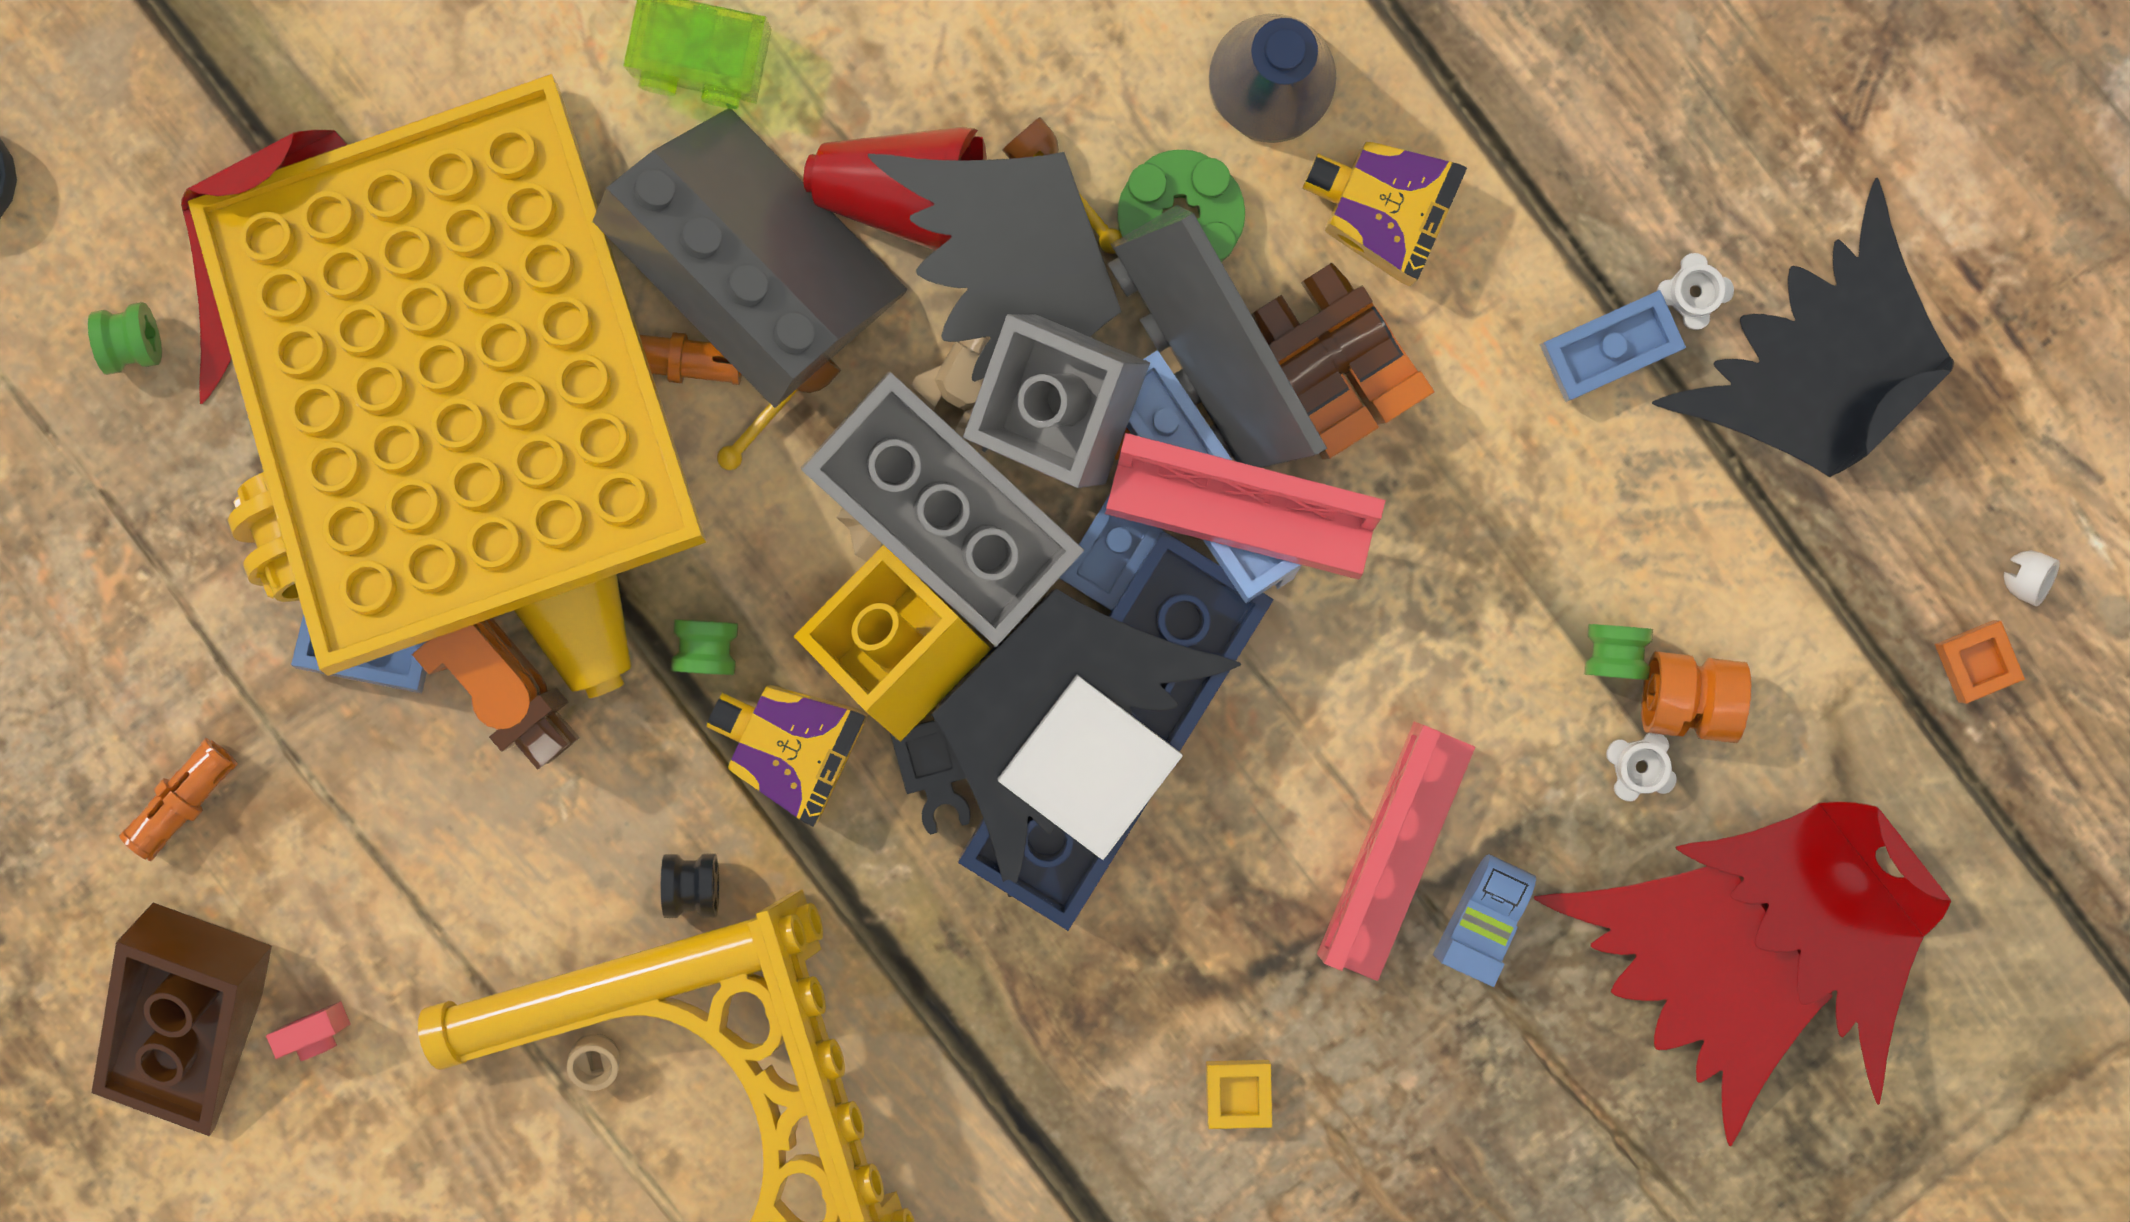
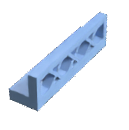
[1127,350,1302,603]

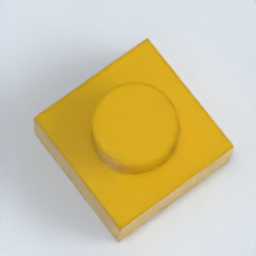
[1206,1060,1272,1129]

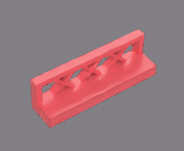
[1105,433,1386,580]
[1317,721,1475,981]

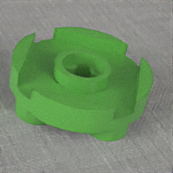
[1117,150,1245,262]

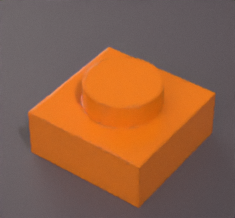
[1934,620,2025,704]

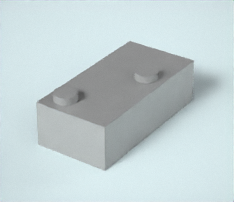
[801,372,1084,647]

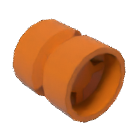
[1641,651,1751,743]

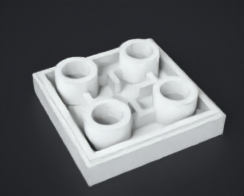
[998,674,1183,860]

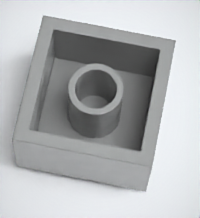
[963,314,1150,488]

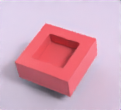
[266,1001,351,1061]

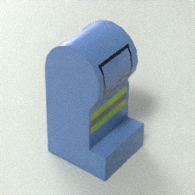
[1433,854,1536,987]

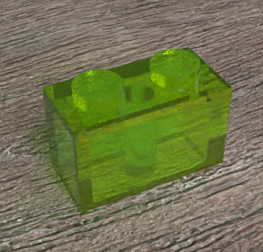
[623,0,772,109]

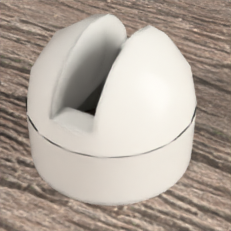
[2004,550,2060,606]

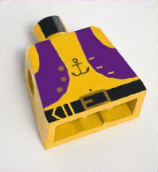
[1302,142,1467,287]
[706,685,869,827]

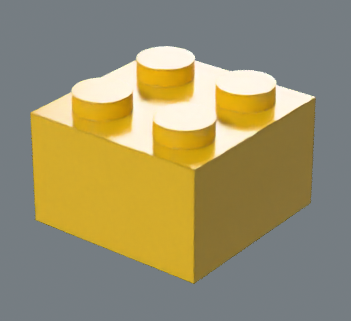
[793,545,991,742]

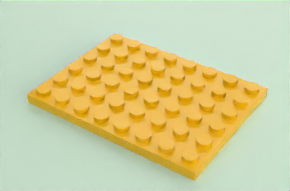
[188,74,706,676]

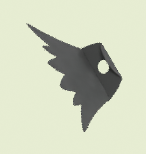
[868,152,1122,452]

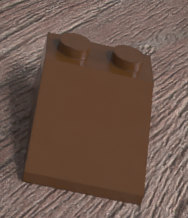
[91,902,272,1136]

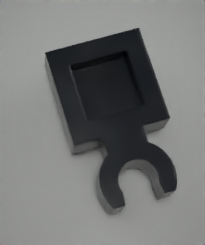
[890,720,971,835]

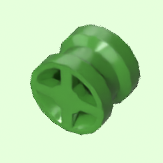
[88,302,162,375]
[671,619,738,675]
[1584,624,1653,680]

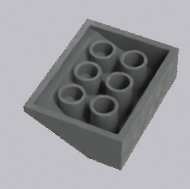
[592,107,908,408]
[1108,205,1327,468]

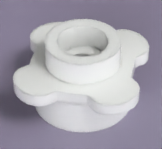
[1657,253,1734,330]
[1606,733,1677,801]

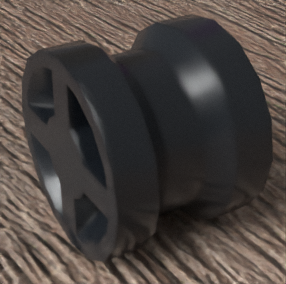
[660,853,719,918]

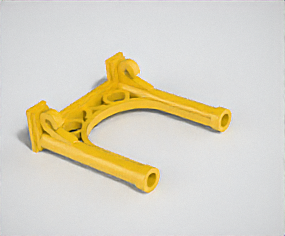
[418,889,915,1222]

